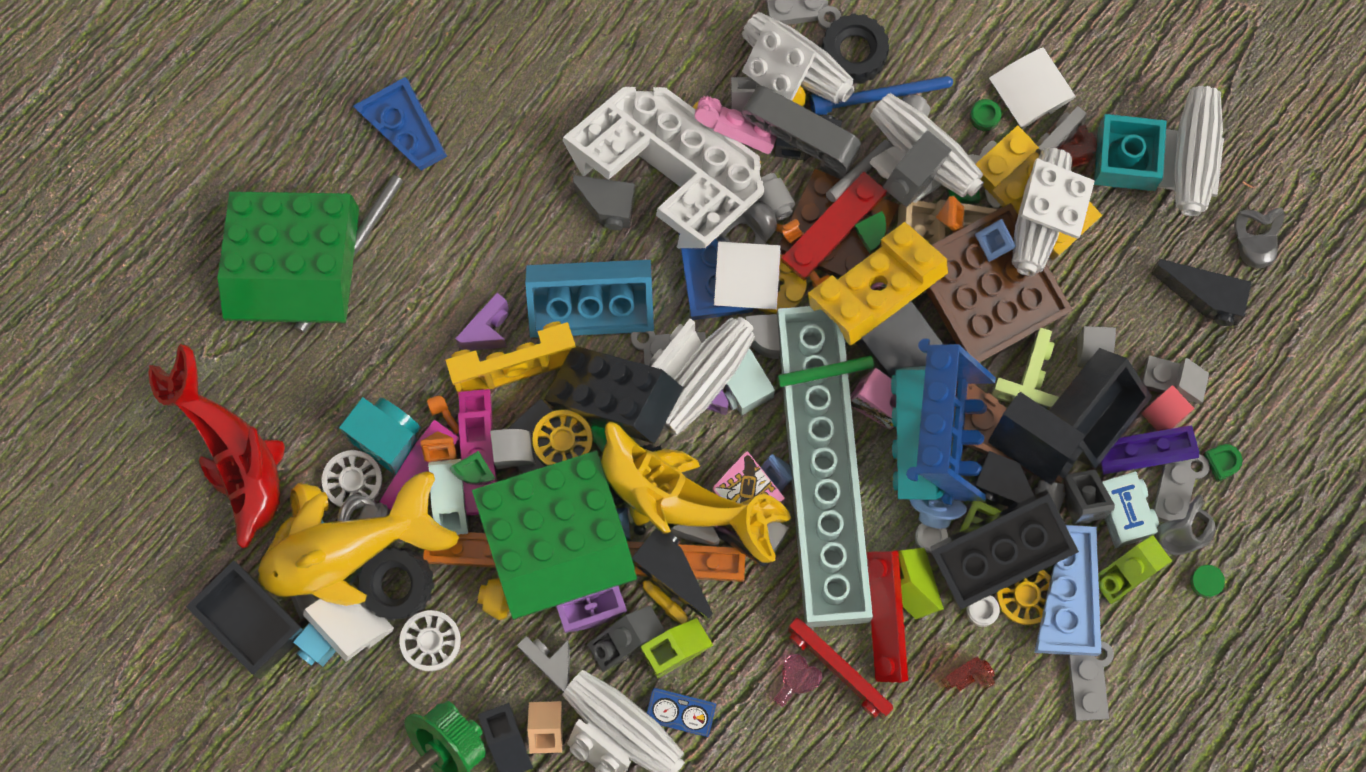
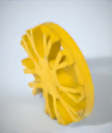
[532,410,593,466]
[997,570,1051,625]

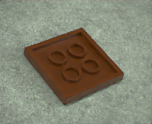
[779,169,899,278]

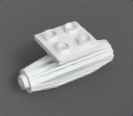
[742,12,854,104]
[1158,86,1224,216]
[869,93,984,203]
[1012,148,1095,276]
[650,317,755,436]
[562,670,685,772]

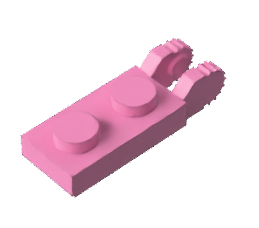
[694,95,777,154]

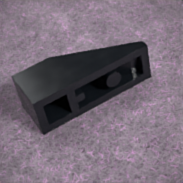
[1152,259,1252,326]
[632,528,713,623]

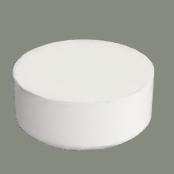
[915,523,948,553]
[966,595,1000,627]

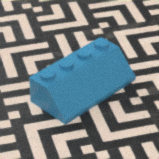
[525,260,654,338]

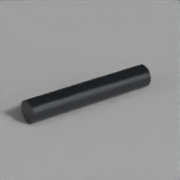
[714,526,768,566]

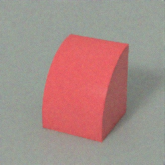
[1142,385,1195,431]

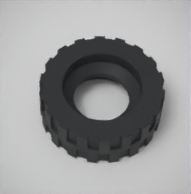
[822,13,889,84]
[358,548,434,620]

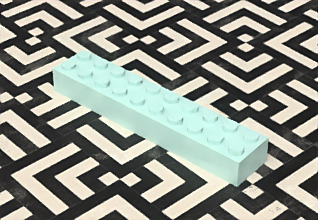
[777,306,873,627]

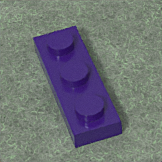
[1100,425,1199,475]

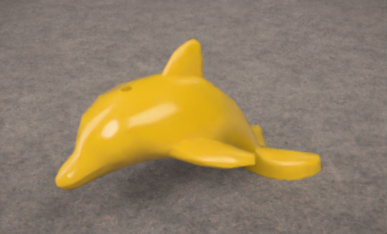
[601,422,791,563]
[258,471,459,606]

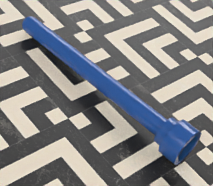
[809,76,953,115]

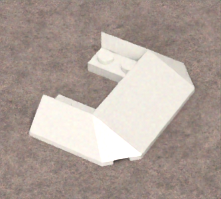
[563,87,764,248]

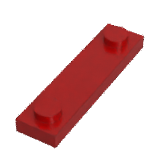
[781,172,887,281]
[866,550,908,683]
[788,618,893,719]

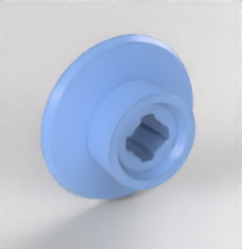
[910,497,967,529]

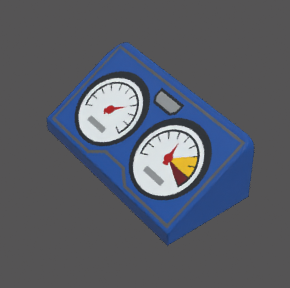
[647,688,716,737]

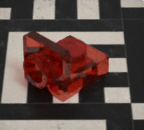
[1058,124,1097,168]
[941,656,996,691]

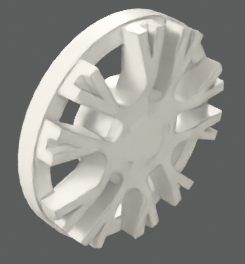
[322,450,382,510]
[400,610,461,671]

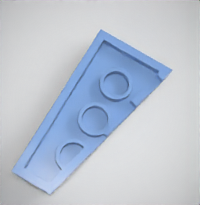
[1034,525,1101,656]

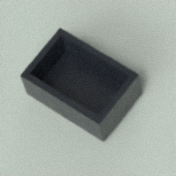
[1049,348,1152,468]
[186,560,304,680]

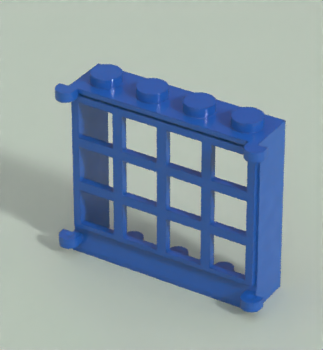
[906,339,996,505]

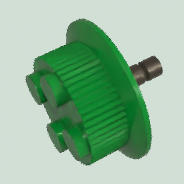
[404,701,486,772]

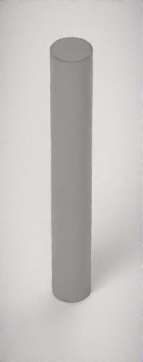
[826,140,892,202]

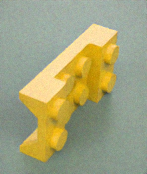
[976,125,1102,261]
[808,222,948,346]
[446,321,576,397]

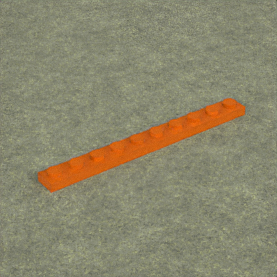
[423,532,745,582]

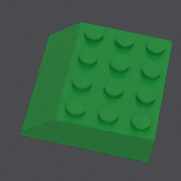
[218,192,359,323]
[472,450,637,620]

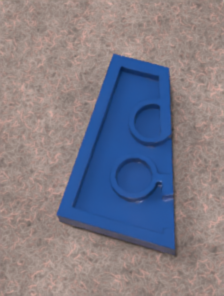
[353,77,447,171]
[678,233,753,320]

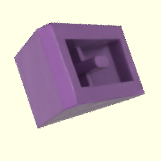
[556,586,627,633]

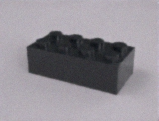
[544,346,684,444]
[930,489,1079,610]

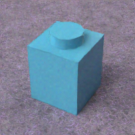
[293,623,336,666]

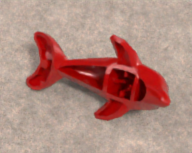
[148,344,285,548]

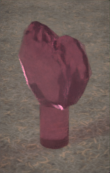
[773,654,823,708]

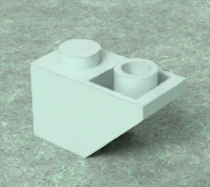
[428,459,469,535]

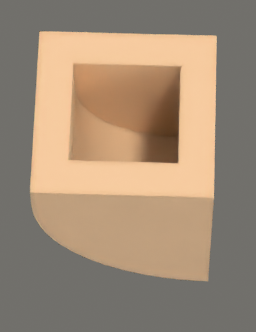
[527,701,563,754]

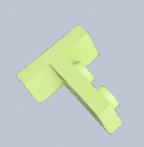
[991,328,1059,410]

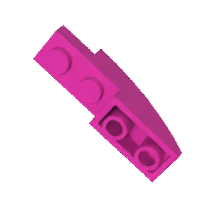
[458,389,497,516]

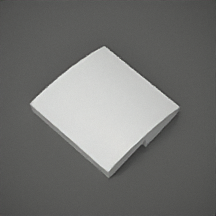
[989,47,1076,129]
[714,241,780,309]
[303,582,394,662]

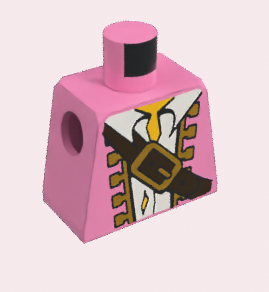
[850,368,896,429]
[712,451,785,528]

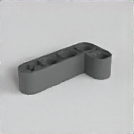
[741,85,861,179]

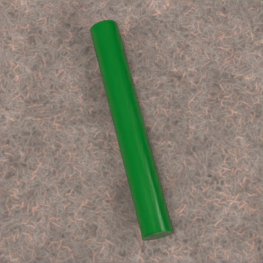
[778,356,874,388]

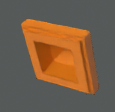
[936,196,964,233]
[421,431,457,462]

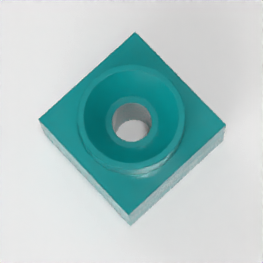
[1094,114,1167,191]
[339,397,421,476]

